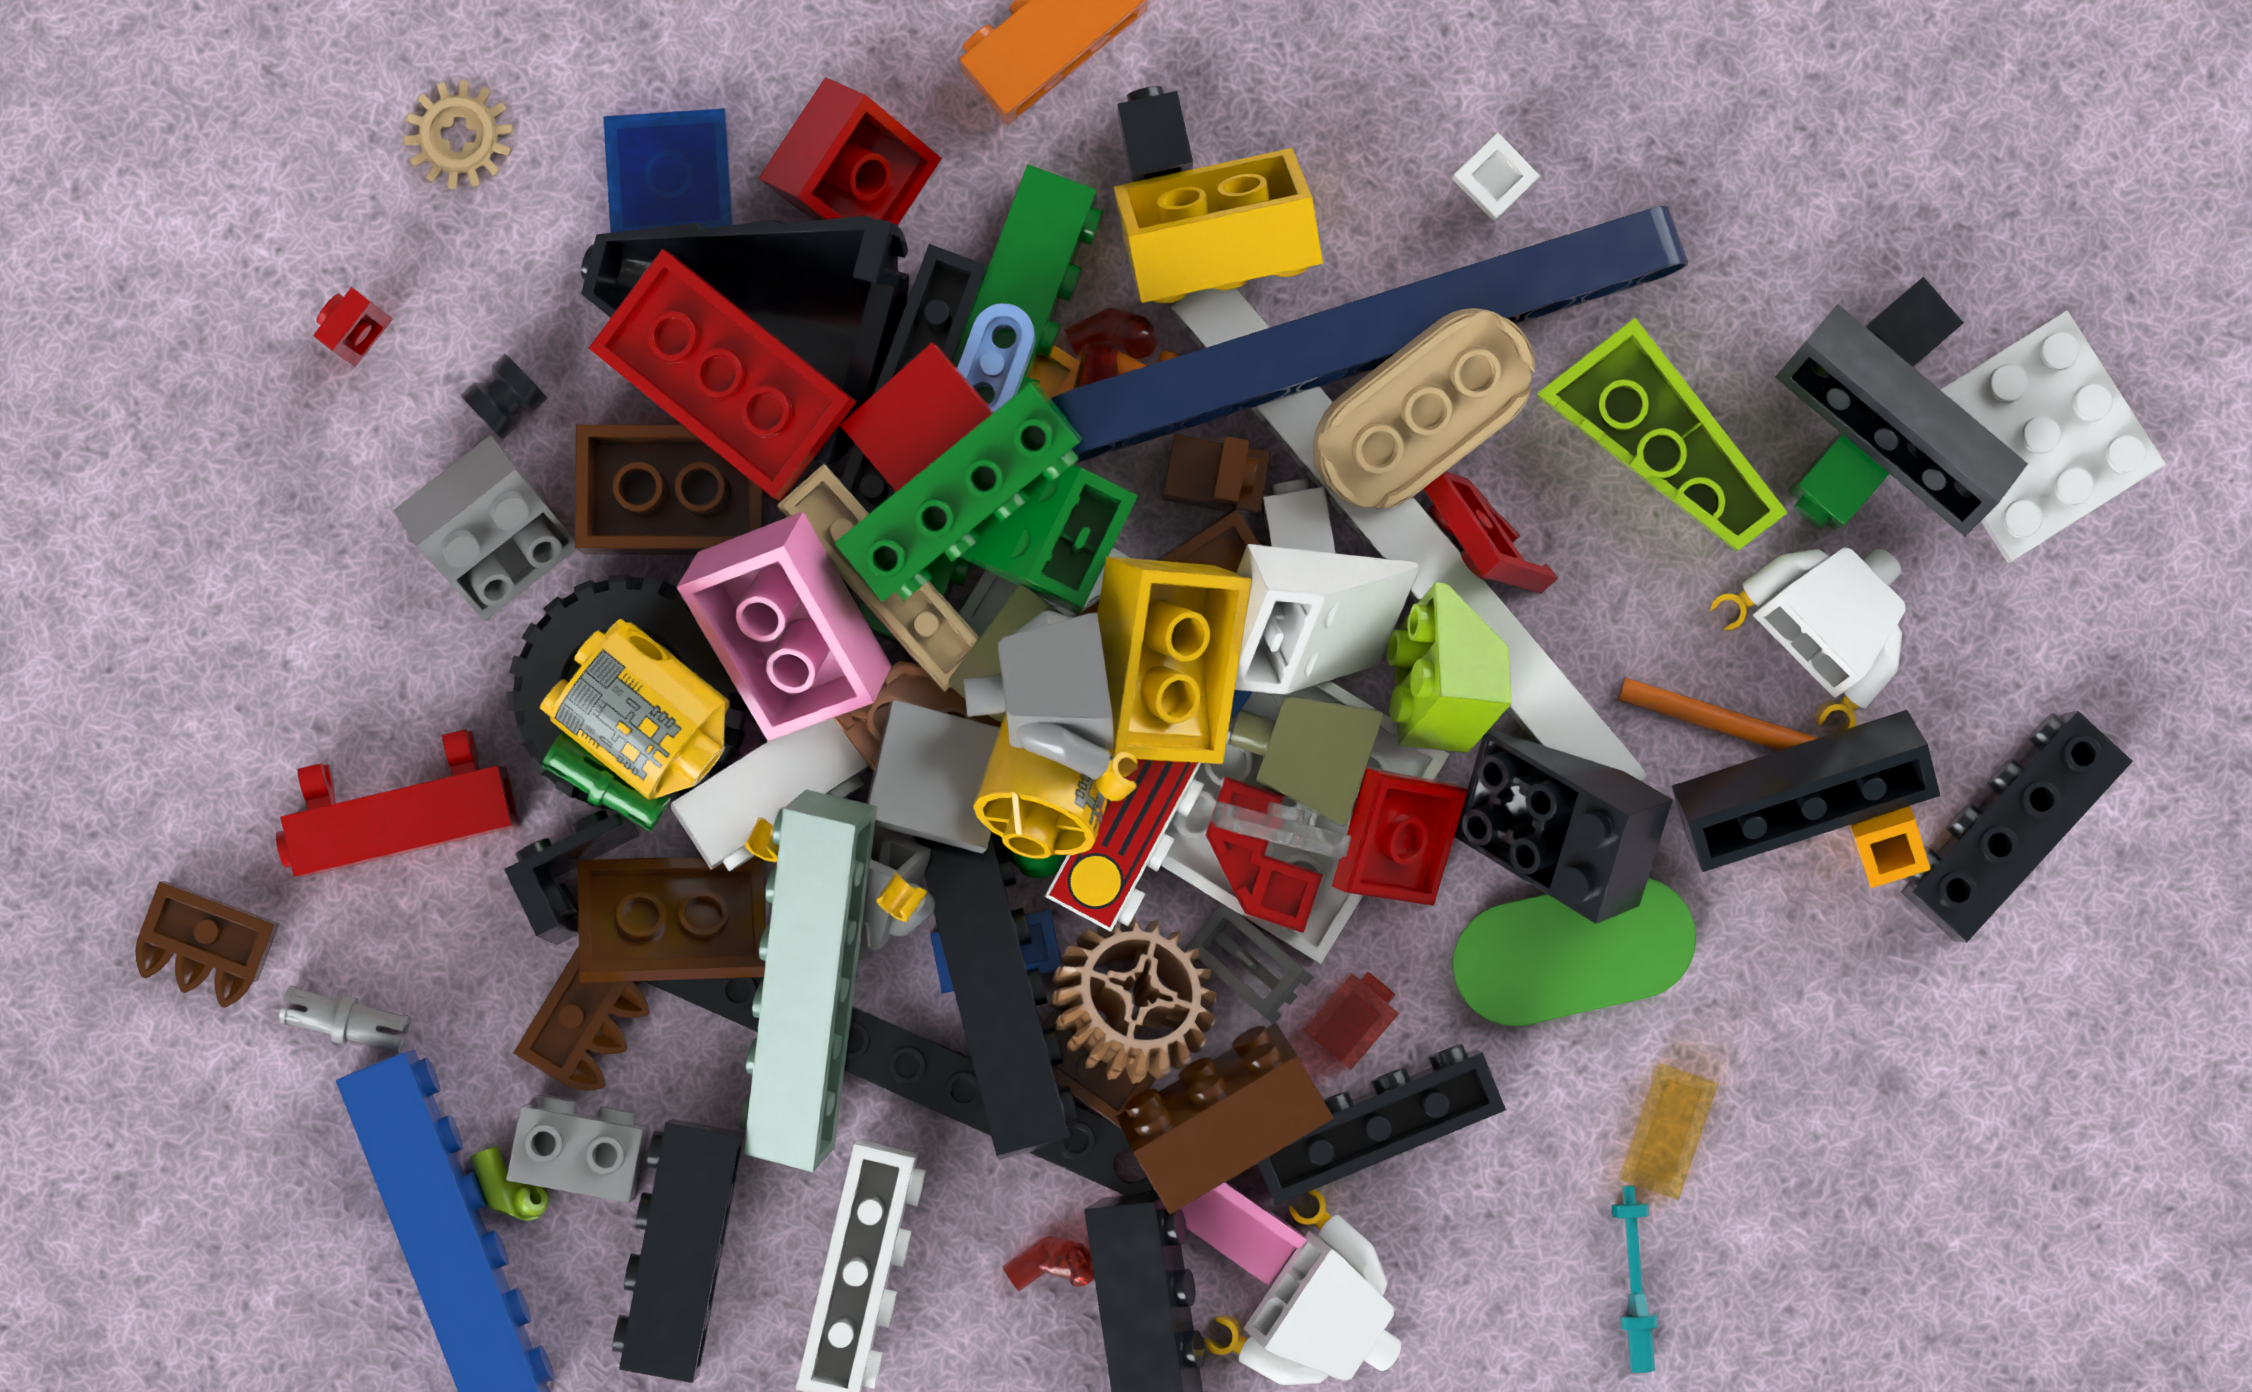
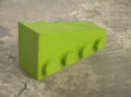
[1537,317,1788,552]

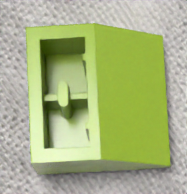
[1387,582,1512,753]

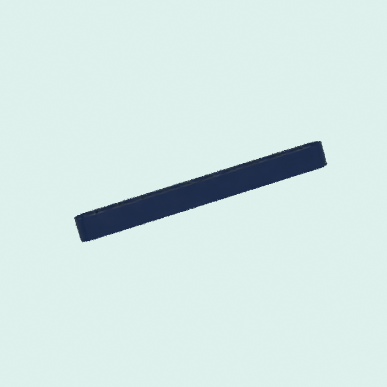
[1050,206,1688,463]

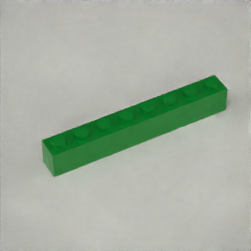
[860,164,1104,645]

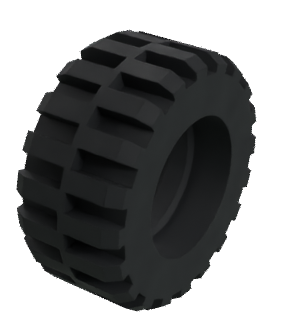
[507,574,750,811]

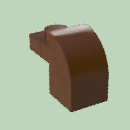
[1162,434,1271,514]

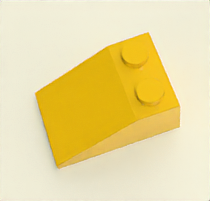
[1097,556,1252,764]

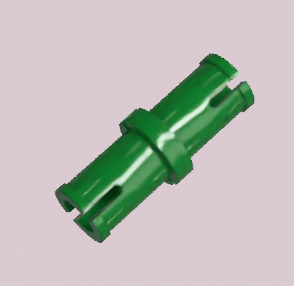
[541,733,671,832]

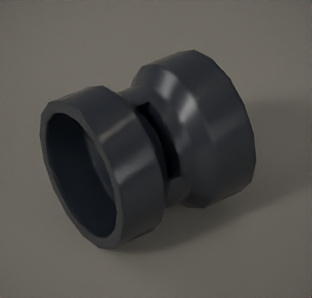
[461,353,547,440]

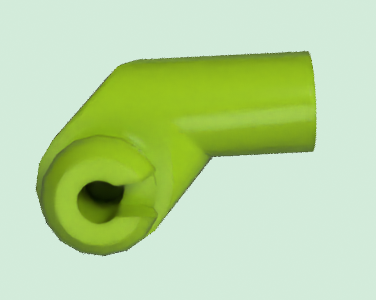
[469,1145,550,1221]

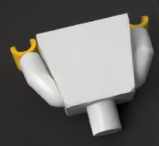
[1710,547,1906,732]
[1204,1189,1401,1385]

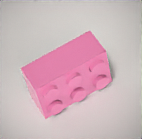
[677,512,892,741]

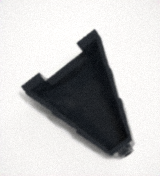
[581,216,909,465]

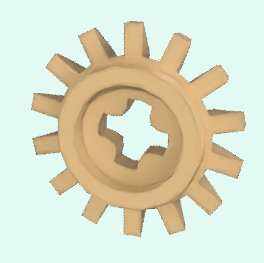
[403,80,514,190]

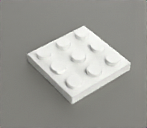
[1941,310,2166,563]

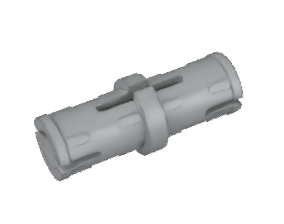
[279,985,411,1054]

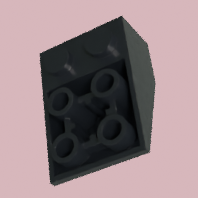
[1454,729,1673,924]

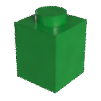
[1788,433,1889,530]

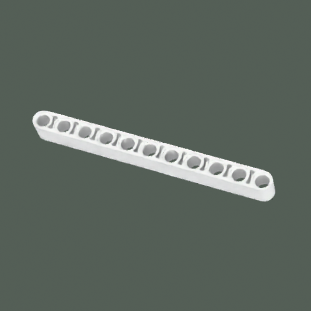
[1169,288,1647,781]

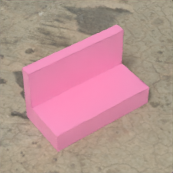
[1181,1181,1307,1286]

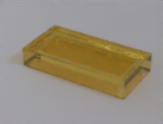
[1618,1062,1719,1200]

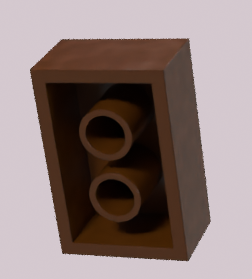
[575,424,768,555]
[1116,1023,1334,1214]

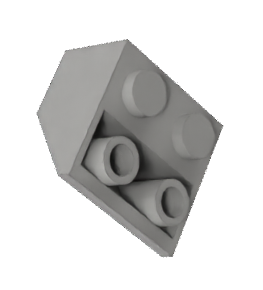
[394,435,576,621]

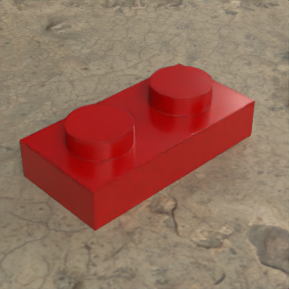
[313,287,393,367]

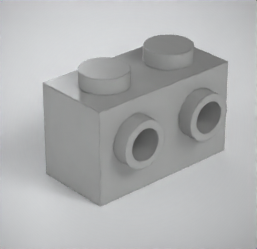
[506,1095,650,1203]

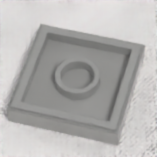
[867,699,1000,853]

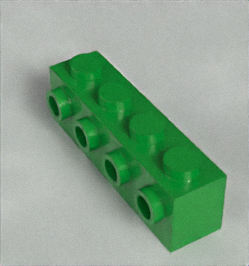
[834,380,1083,602]

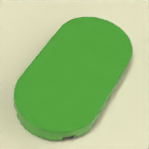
[1452,878,1696,1026]

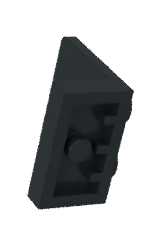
[504,810,640,945]

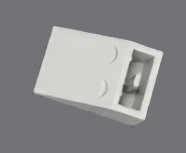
[1235,544,1420,694]

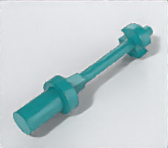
[1611,1185,1658,1373]

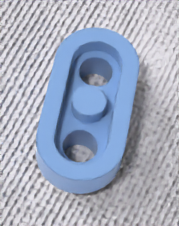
[957,303,1035,412]

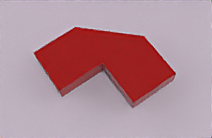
[1205,776,1323,933]

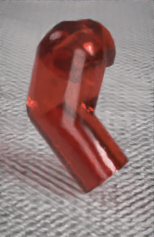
[1064,307,1157,360]
[1002,1236,1094,1292]

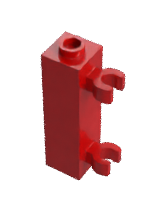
[276,729,520,877]

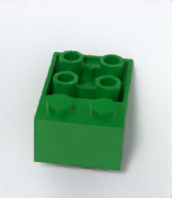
[959,464,1138,615]

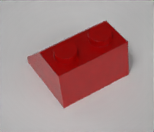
[758,77,942,225]

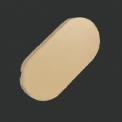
[1313,308,1535,509]

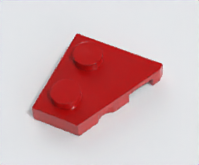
[1423,471,1558,594]

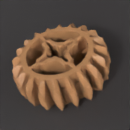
[1050,916,1217,1084]

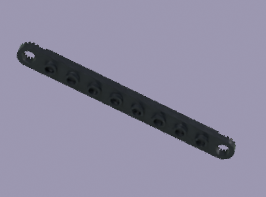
[643,977,1154,1195]

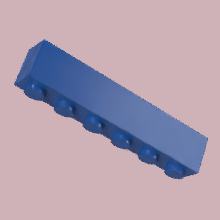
[335,1050,554,1392]

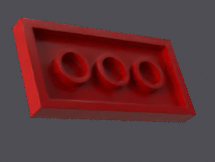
[588,249,856,501]

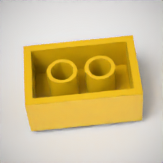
[1113,148,1323,303]

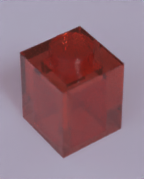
[1301,971,1399,1070]

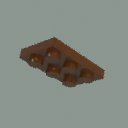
[577,856,766,983]

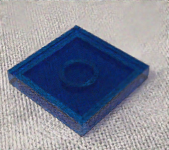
[603,108,734,233]

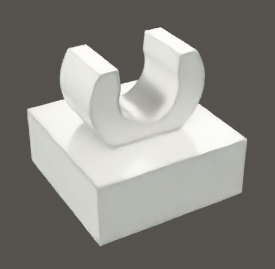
[1452,132,1540,222]

